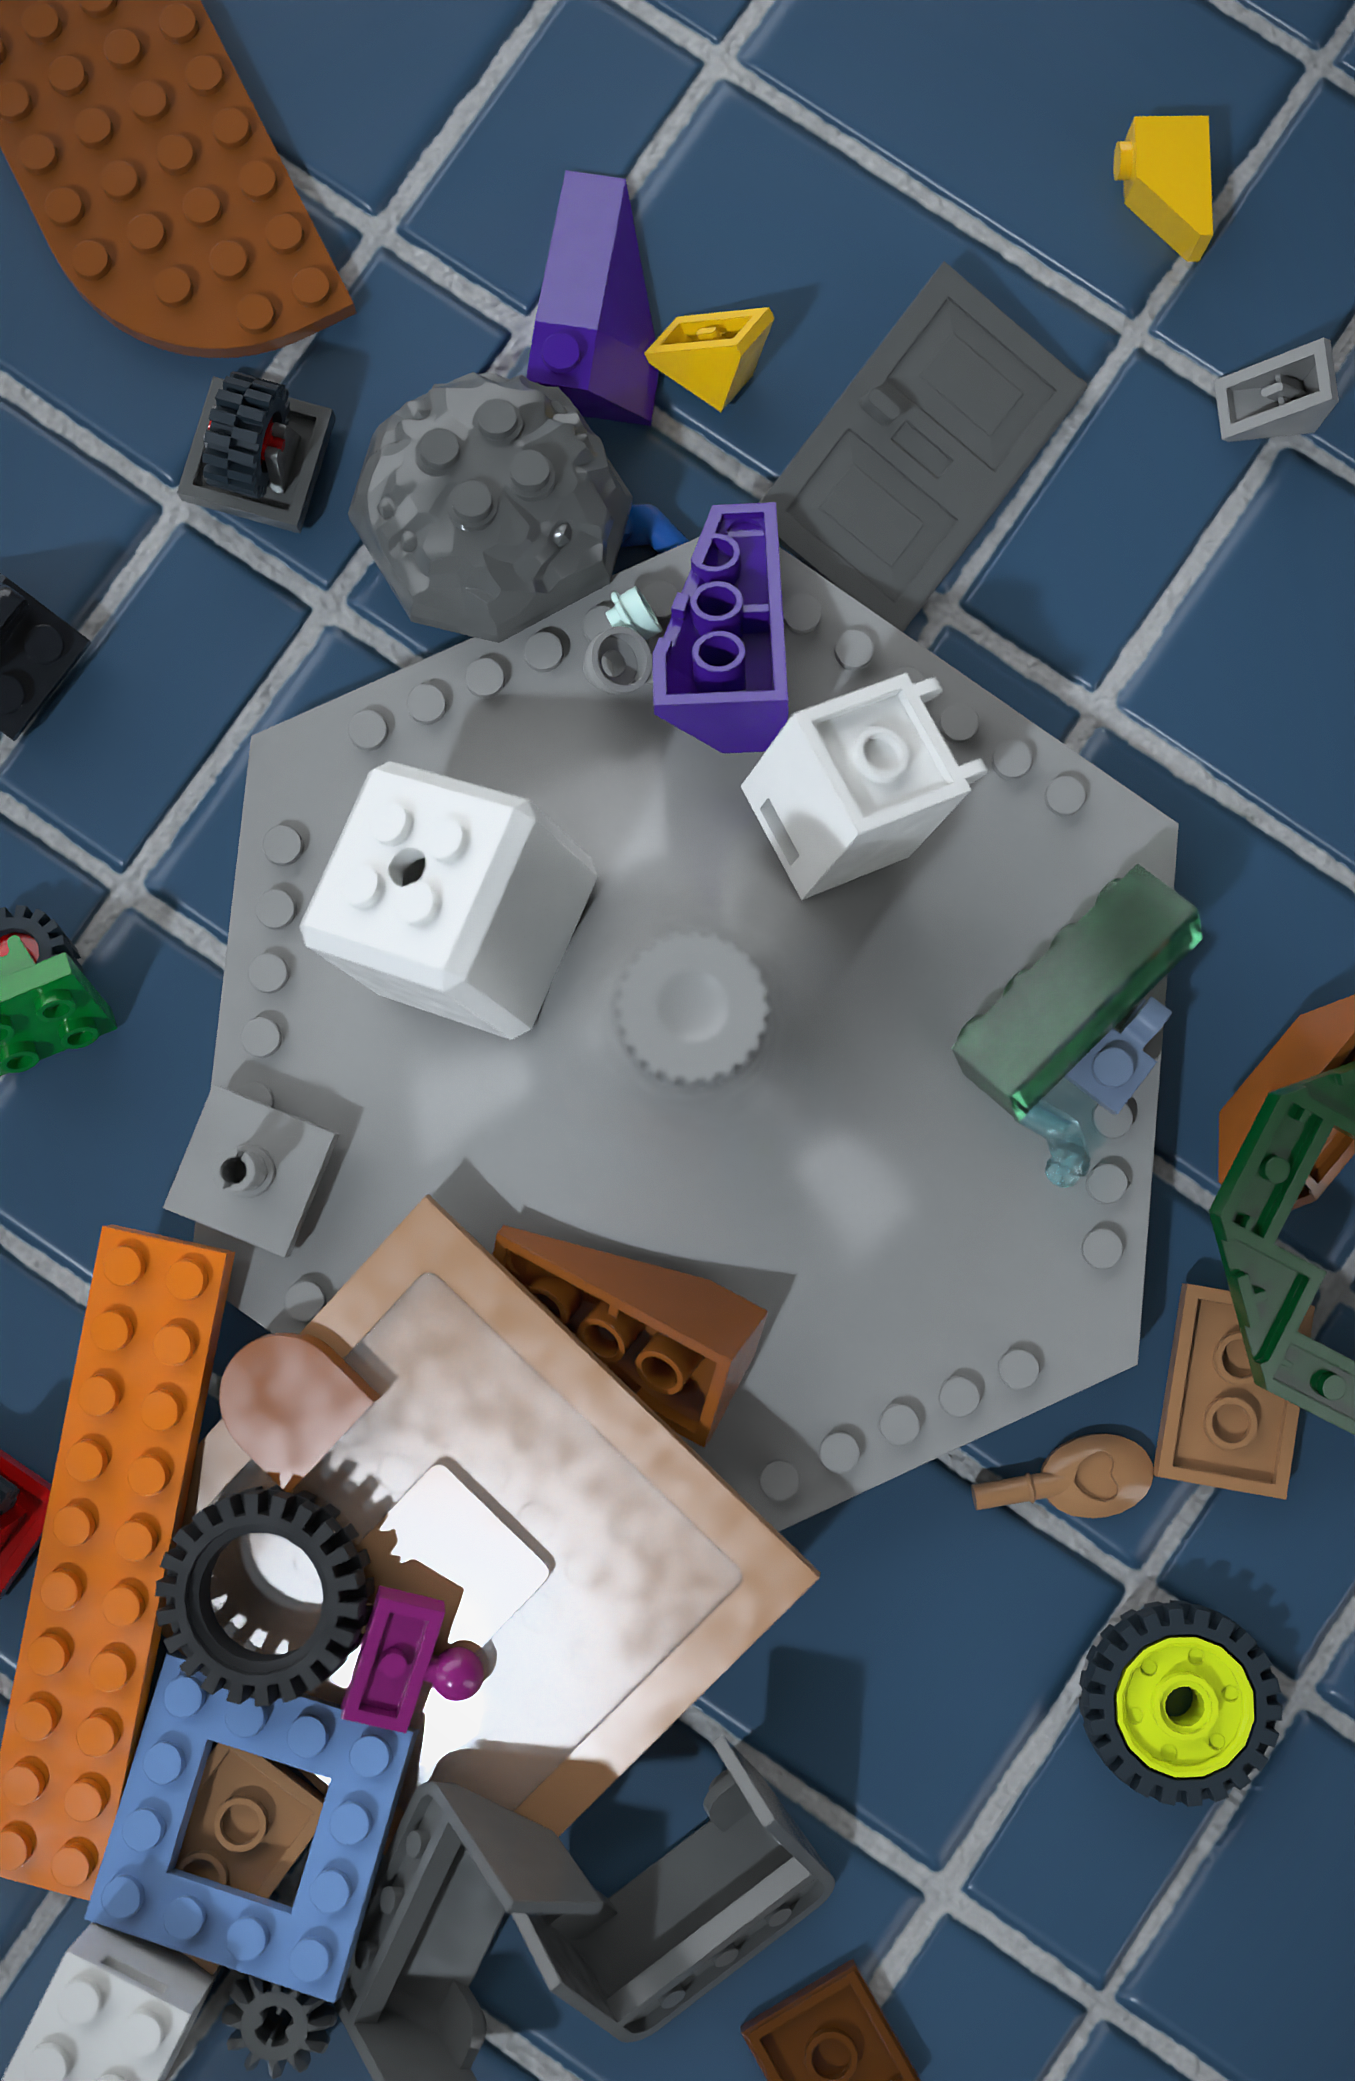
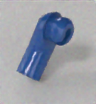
[620,504,689,554]

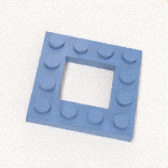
[84,1652,419,2003]

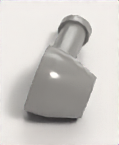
[583,626,653,694]

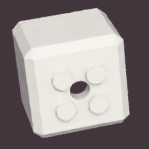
[300,761,598,1040]

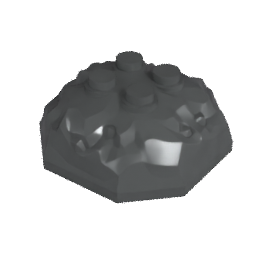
[348,372,633,643]

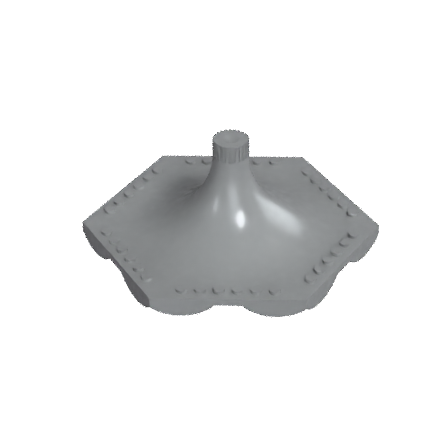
[193,537,1179,1532]

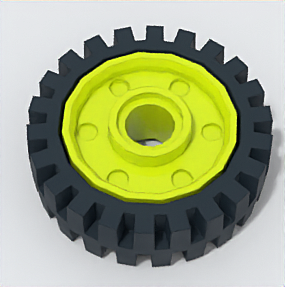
[1079,1600,1283,1807]

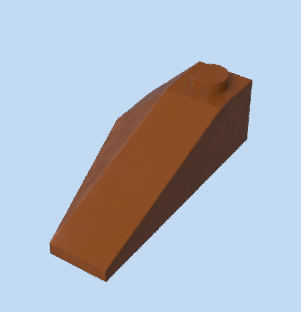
[492,1225,769,1448]

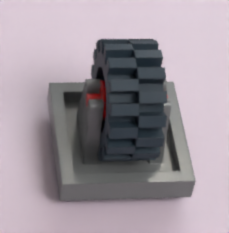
[177,371,336,534]

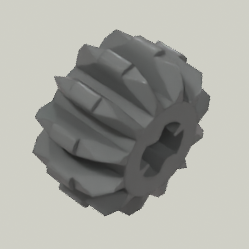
[221,1975,338,2080]

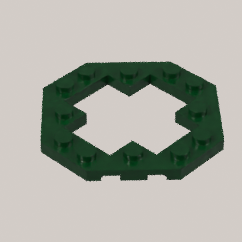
[1209,1061,1355,1435]

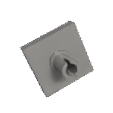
[163,1085,340,1258]

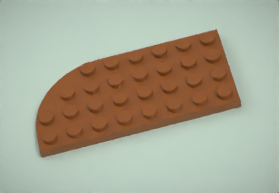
[0,0,357,358]

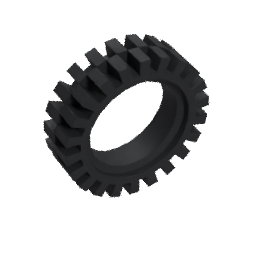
[155,1485,375,1707]

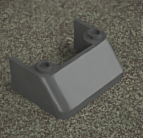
[511,1735,835,2043]
[333,1781,603,2081]

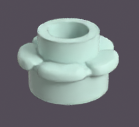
[605,586,662,645]

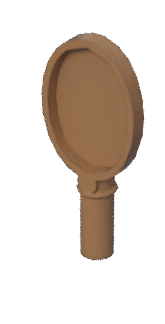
[971,1433,1153,1519]

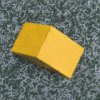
[644,307,774,412]

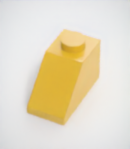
[1114,116,1213,262]

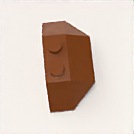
[1218,994,1355,1211]

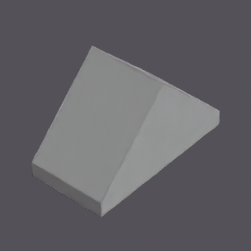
[1214,338,1339,442]

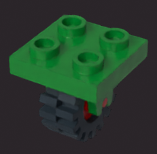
[0,905,118,1076]

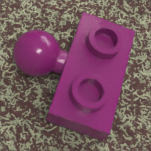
[341,1585,484,1733]

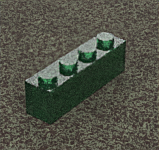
[951,863,1203,1122]

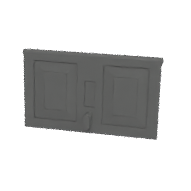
[759,261,1088,632]

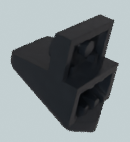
[0,574,91,742]

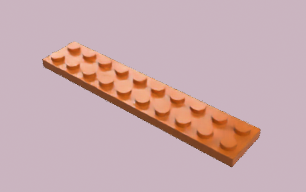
[0,1224,235,1901]

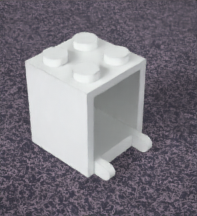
[741,673,988,900]
[1,1922,222,2081]

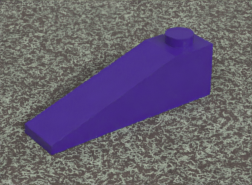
[526,170,659,426]
[652,502,788,754]

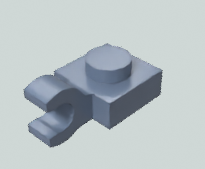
[1061,996,1172,1115]

